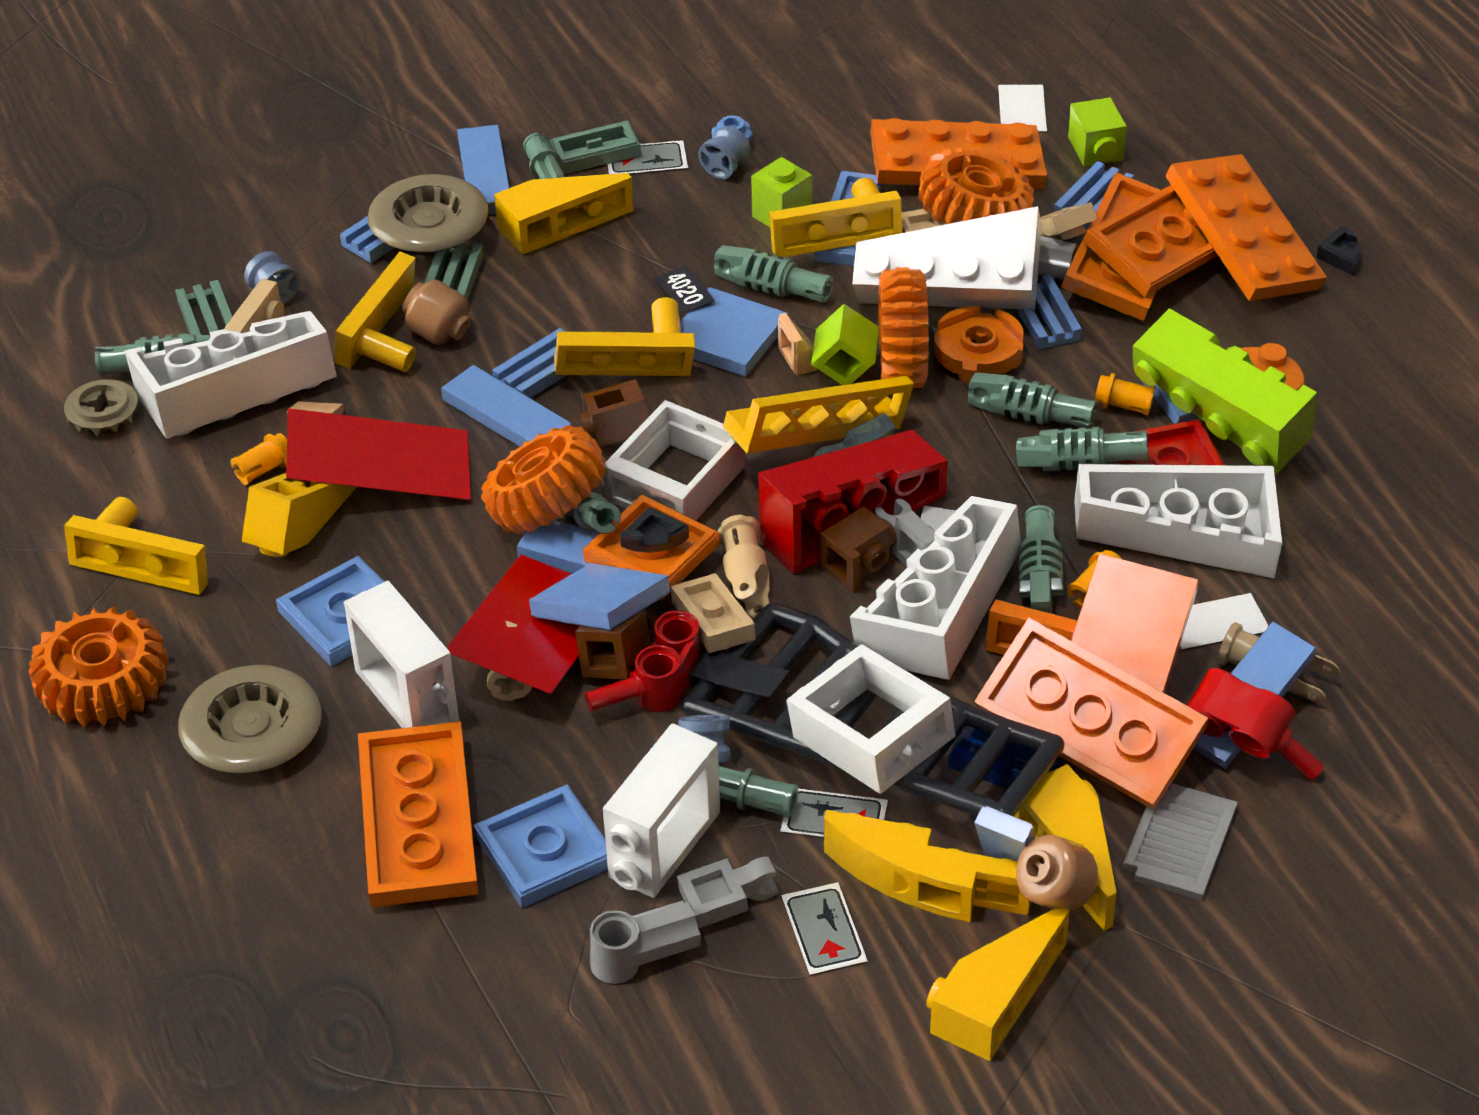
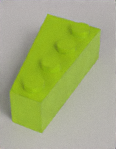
[1133,308,1317,475]

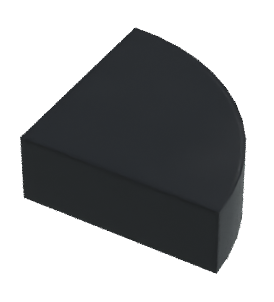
[1316,226,1362,276]
[620,507,689,553]

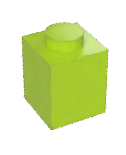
[1068,97,1127,167]
[751,157,812,227]
[811,304,879,385]

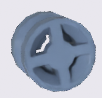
[698,126,751,179]
[244,251,300,304]
[678,715,730,762]

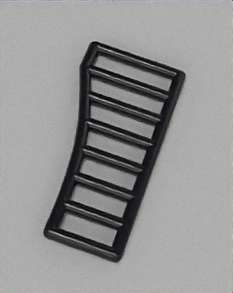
[681,603,1065,817]

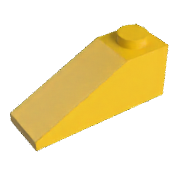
[494,173,634,255]
[242,473,357,557]
[1014,764,1117,931]
[926,909,1070,1061]

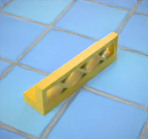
[723,376,914,454]

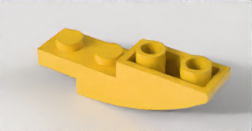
[824,810,1031,922]

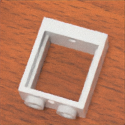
[603,400,745,521]
[344,581,459,728]
[787,644,955,794]
[603,723,720,898]

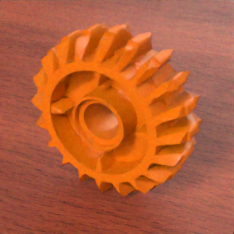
[918,147,1034,225]
[878,267,929,388]
[481,425,606,534]
[29,606,169,728]

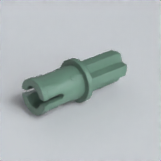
[523,133,565,179]
[566,492,621,533]
[719,766,799,818]

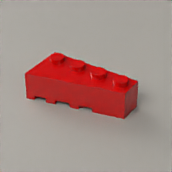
[758,430,948,575]

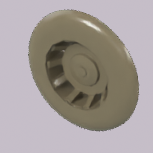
[368,174,489,252]
[178,665,322,773]

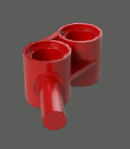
[584,610,701,713]
[1186,668,1324,780]

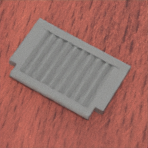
[1122,783,1238,901]

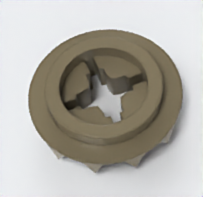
[64,379,139,436]

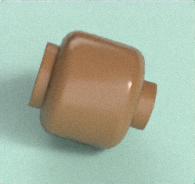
[402,279,471,346]
[1016,834,1098,911]

